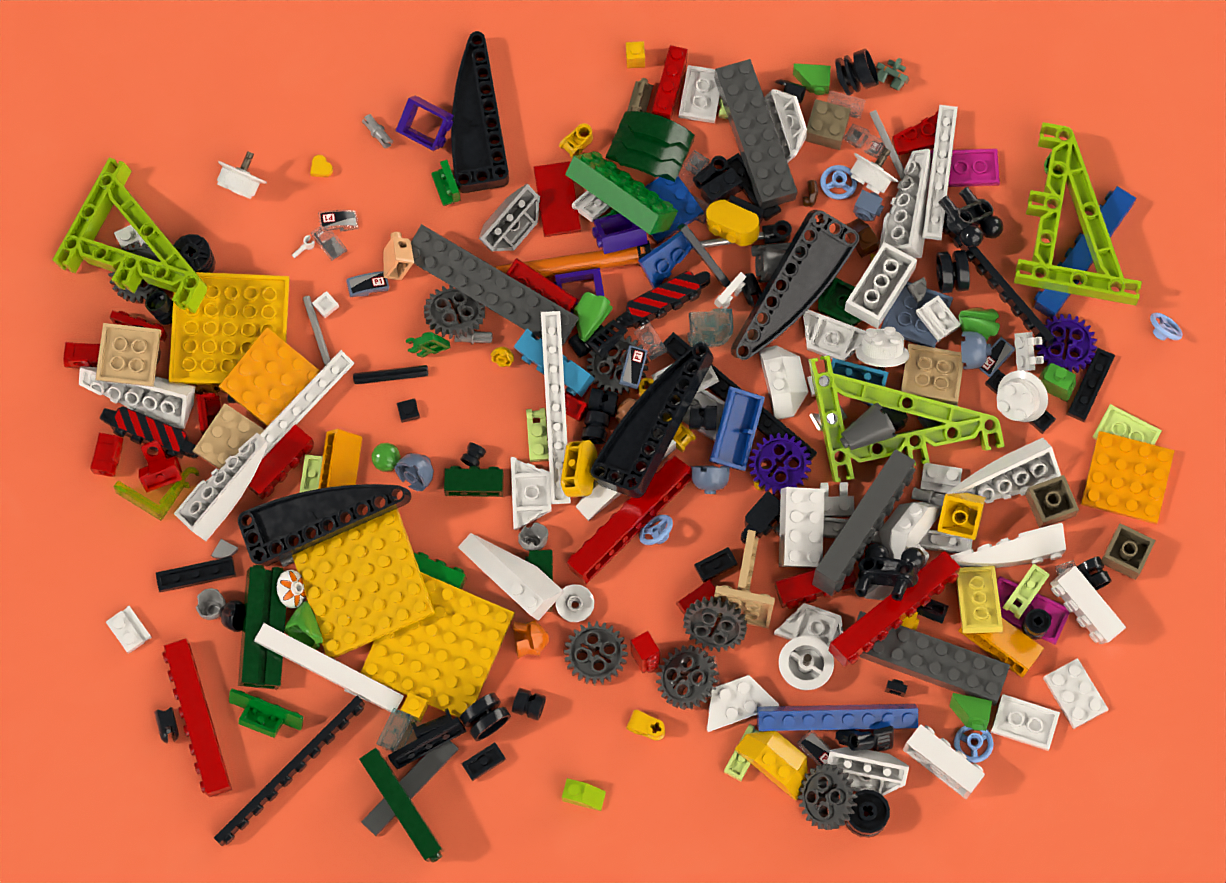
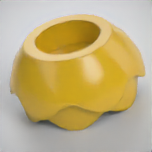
[490,347,514,367]

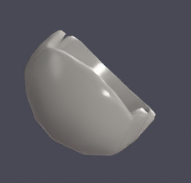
[518,523,548,551]
[196,588,226,620]

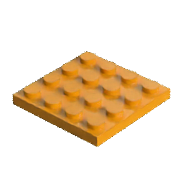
[218,327,320,426]
[1081,431,1175,524]

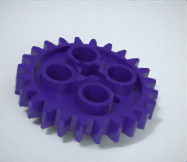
[1034,314,1097,373]
[749,433,812,495]

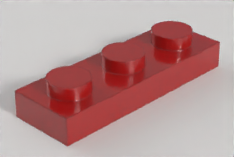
[110,310,168,342]

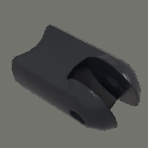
[775,79,806,104]
[742,273,762,307]
[154,707,179,743]

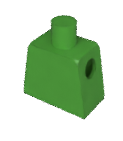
[1039,363,1076,402]

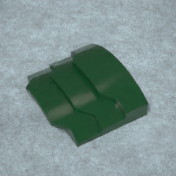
[605,111,695,182]

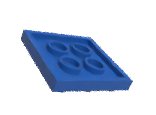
[645,176,704,244]

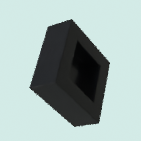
[397,398,420,423]
[885,679,907,697]

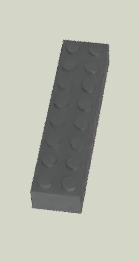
[714,59,798,209]
[812,449,916,596]
[857,611,1010,706]

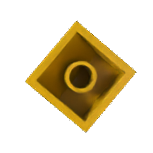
[937,493,986,540]

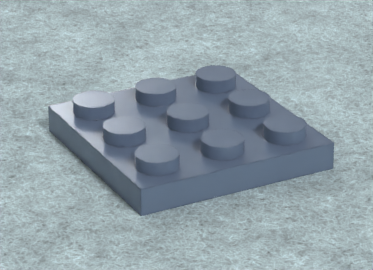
[881,282,953,348]

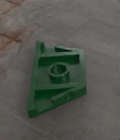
[818,277,862,326]

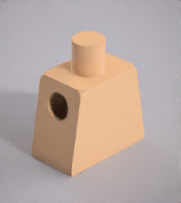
[383,232,414,280]

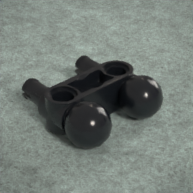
[938,187,1003,248]
[855,543,925,601]

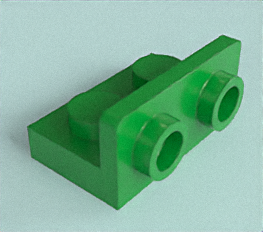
[431,160,461,206]

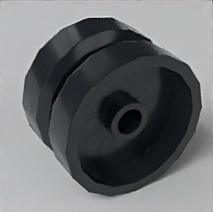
[936,250,970,293]
[459,693,511,741]
[845,789,890,838]

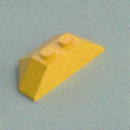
[734,731,808,800]

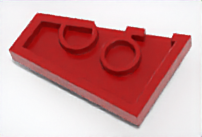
[892,111,938,155]

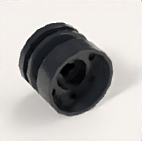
[835,49,879,95]
[173,234,216,273]

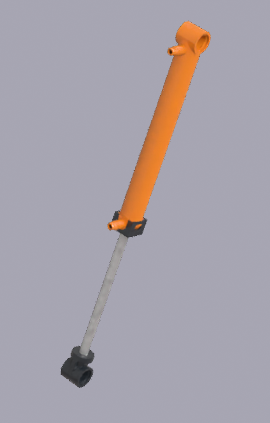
[493,220,792,278]

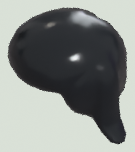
[221,600,244,632]

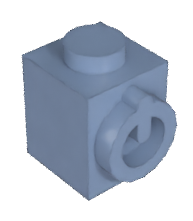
[853,190,884,221]

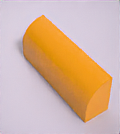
[318,428,362,489]
[958,618,1044,678]

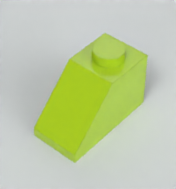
[562,778,606,811]

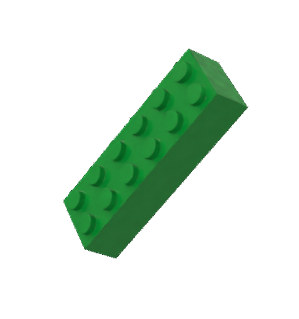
[565,151,678,235]

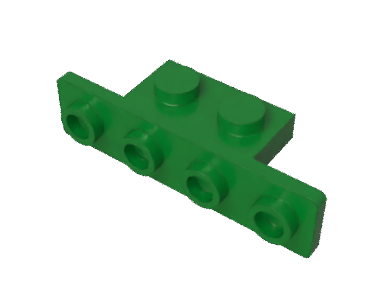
[229,688,304,738]

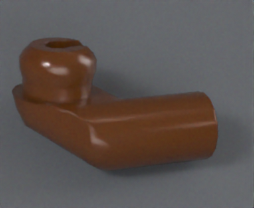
[803,180,818,207]
[195,384,220,395]

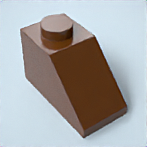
[846,218,880,258]

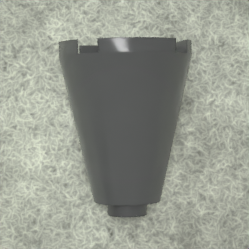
[755,245,800,283]
[840,402,896,450]

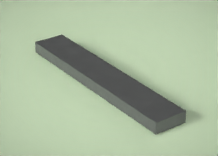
[361,741,459,836]

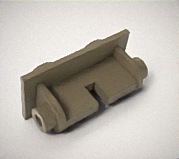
[627,78,654,112]

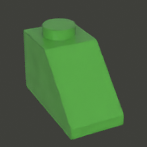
[793,64,831,95]
[949,693,992,731]

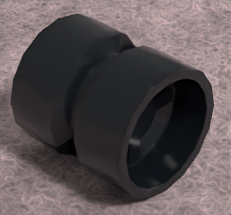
[145,290,173,325]
[588,388,619,417]
[689,404,717,431]
[581,411,610,444]
[1077,556,1112,590]
[1022,609,1051,640]
[512,688,546,721]

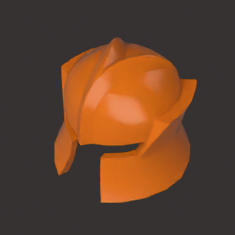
[513,620,549,659]

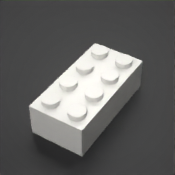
[845,242,917,329]
[779,487,825,568]
[1050,566,1126,644]
[903,724,985,799]

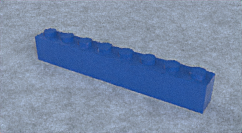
[1034,186,1136,319]
[757,704,918,731]

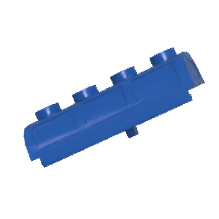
[709,386,765,471]

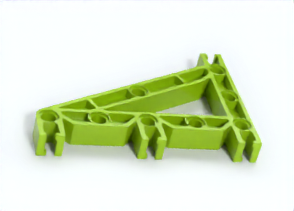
[1014,122,1142,306]
[53,158,207,313]
[808,355,1005,482]

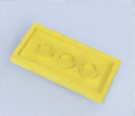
[956,566,1003,633]

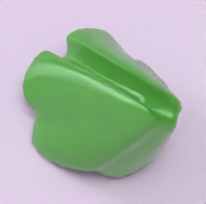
[573,292,613,342]
[959,307,1000,341]
[285,601,323,650]

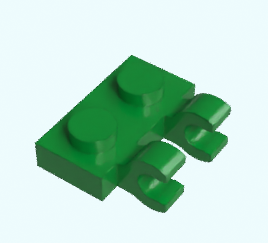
[406,332,451,358]

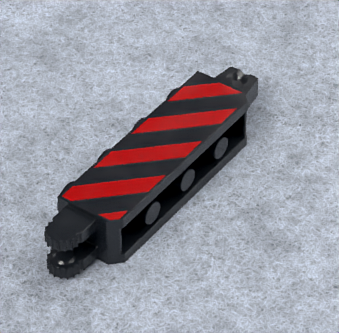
[616,271,711,329]
[100,406,198,459]

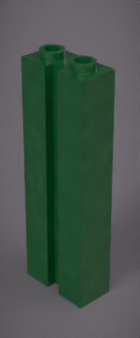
[238,565,286,690]
[359,748,444,863]

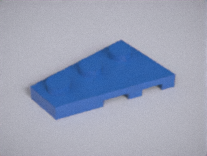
[638,231,693,289]

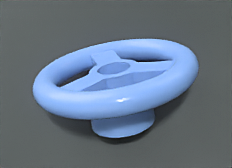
[820,165,857,200]
[1150,313,1183,341]
[639,515,673,545]
[954,725,994,763]

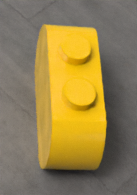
[706,200,759,246]
[561,440,598,497]

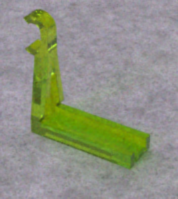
[113,467,199,521]

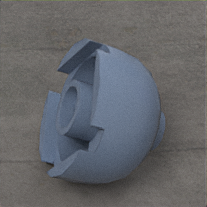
[961,331,991,370]
[395,453,434,491]
[691,466,730,494]

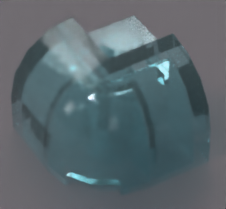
[687,309,733,348]

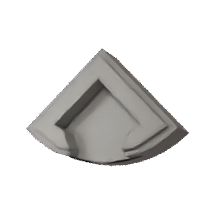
[907,277,926,303]
[211,539,239,559]

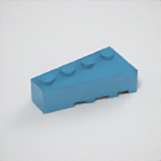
[514,329,595,397]

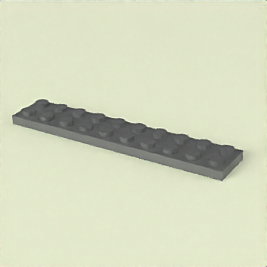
[411,224,579,347]

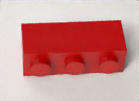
[631,631,660,673]

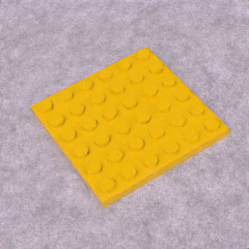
[169,272,289,385]
[292,508,435,659]
[360,572,515,718]

